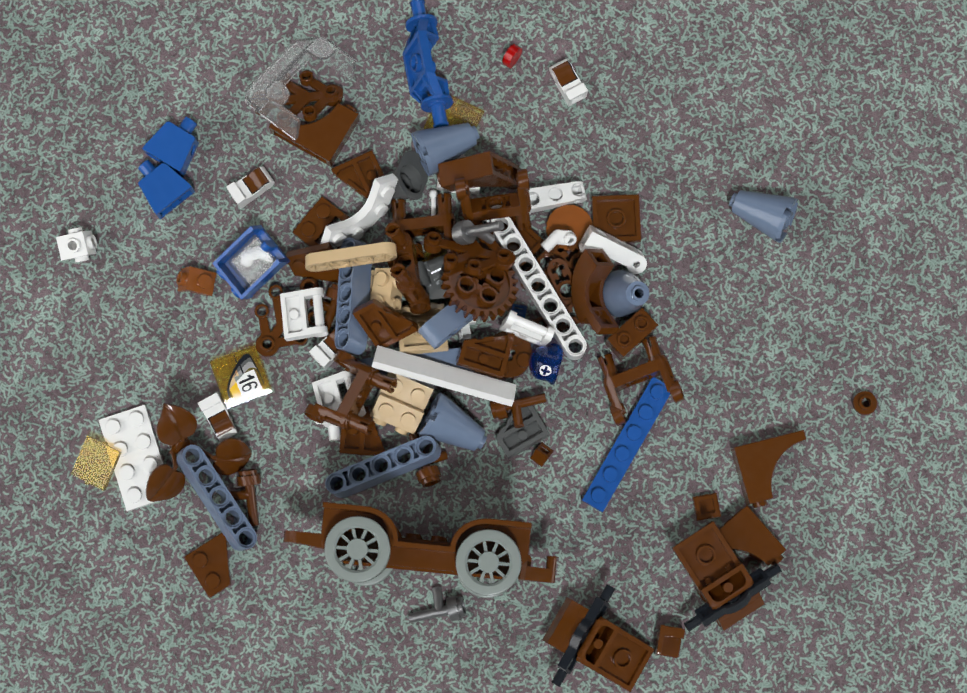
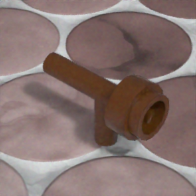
[310,283,338,339]
[490,393,547,428]
[409,431,448,488]
[229,469,261,526]

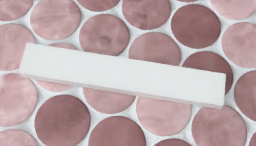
[372,345,516,407]

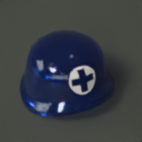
[529,343,563,385]

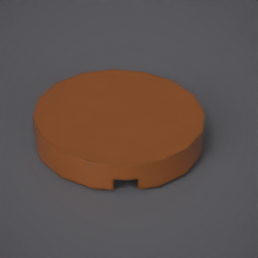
[546,205,593,252]

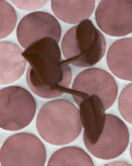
[146,403,252,502]

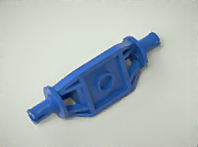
[402,0,453,128]

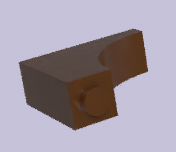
[269,103,360,167]
[437,151,519,191]
[731,430,806,508]
[719,506,786,567]

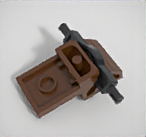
[671,521,782,632]
[542,584,654,692]

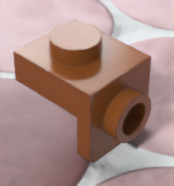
[176,266,216,296]

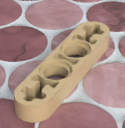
[305,242,397,272]

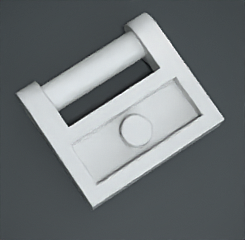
[280,287,328,341]
[499,310,556,347]
[312,371,366,427]

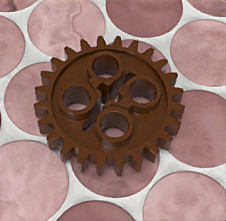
[440,248,519,322]

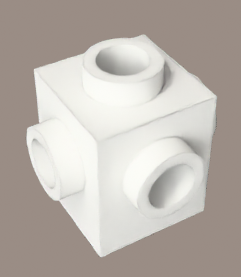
[56,227,97,263]

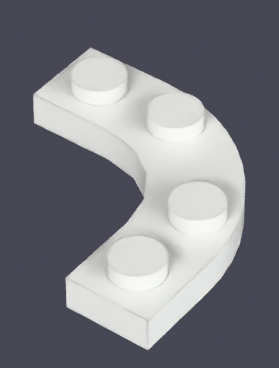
[320,173,398,247]

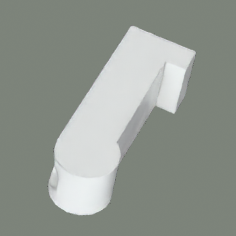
[529,181,587,215]
[578,225,647,274]

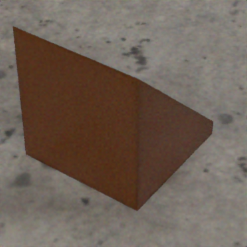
[530,442,554,467]

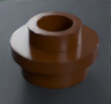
[853,391,877,415]

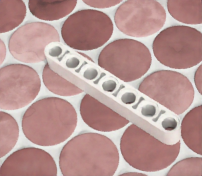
[491,217,587,360]

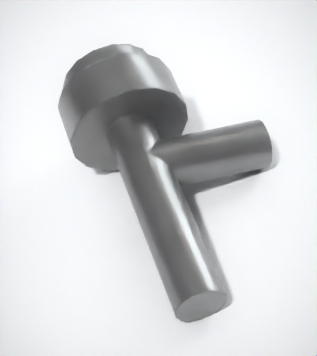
[452,220,504,245]
[408,587,466,623]

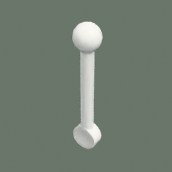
[429,189,438,216]

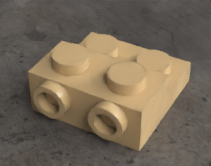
[369,268,402,313]
[399,303,448,355]
[370,372,434,435]

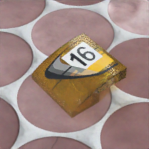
[210,344,272,408]

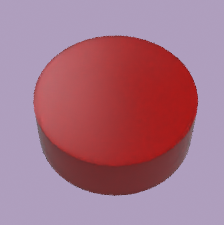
[502,44,522,69]

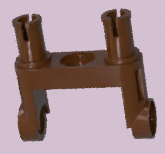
[455,168,532,231]
[387,193,456,268]
[385,223,431,314]
[597,336,685,426]
[304,350,397,436]

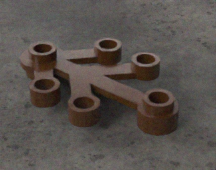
[253,70,344,125]
[423,232,516,275]
[254,278,319,357]

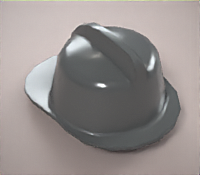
[392,150,428,200]

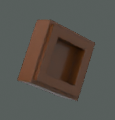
[692,493,721,521]

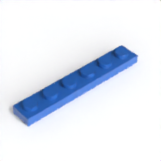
[581,377,670,513]

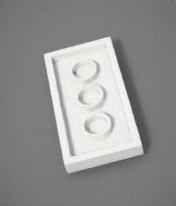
[99,405,164,512]

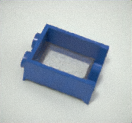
[212,225,290,300]

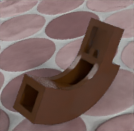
[571,249,619,335]

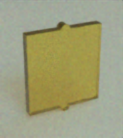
[71,435,122,491]

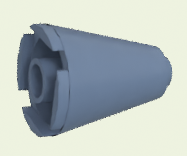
[411,123,480,176]
[729,190,798,243]
[603,270,649,317]
[417,392,487,451]

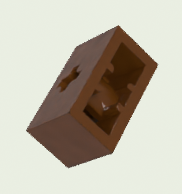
[605,308,658,361]

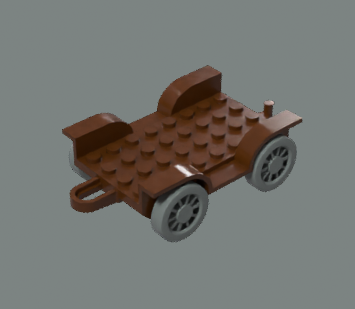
[283,502,559,598]

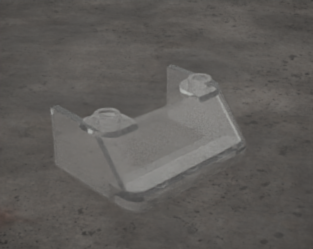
[245,37,357,140]

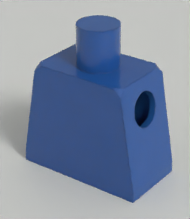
[142,117,199,177]
[138,160,195,219]

